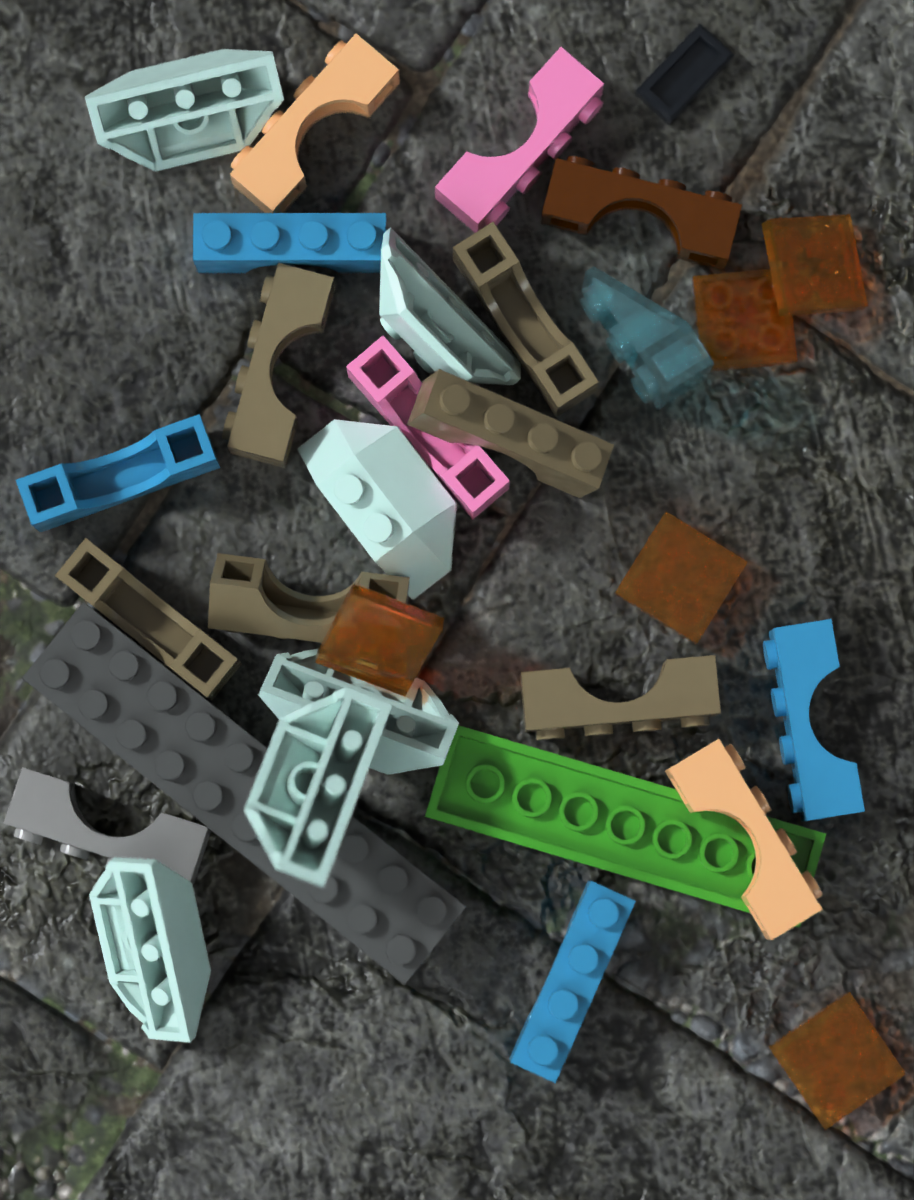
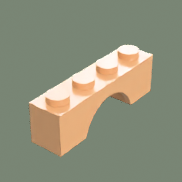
[230,33,400,213]
[665,739,823,940]

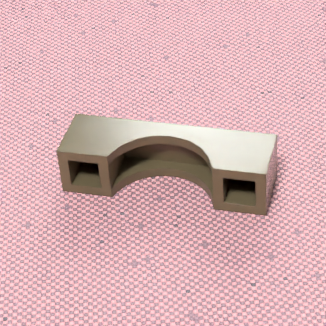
[453,222,599,417]
[222,263,336,468]
[407,369,614,498]
[55,538,242,701]
[208,553,410,653]
[520,655,721,741]

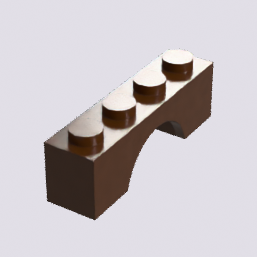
[541,156,742,270]

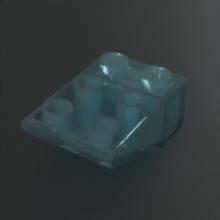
[579,266,714,410]

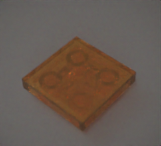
[762,214,868,317]
[691,267,798,373]
[614,512,748,645]
[315,583,444,697]
[768,991,906,1130]

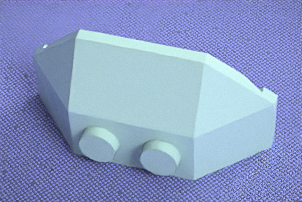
[85,49,284,171]
[379,227,521,385]
[298,419,457,600]
[259,647,459,775]
[244,687,392,888]
[89,857,211,1043]

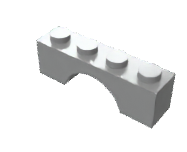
[4,767,212,884]

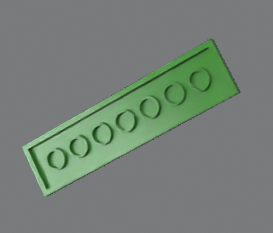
[425,725,826,928]

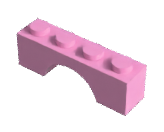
[435,47,604,233]
[346,336,510,520]

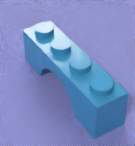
[193,213,387,273]
[16,414,221,533]
[763,619,865,822]
[509,881,636,1083]

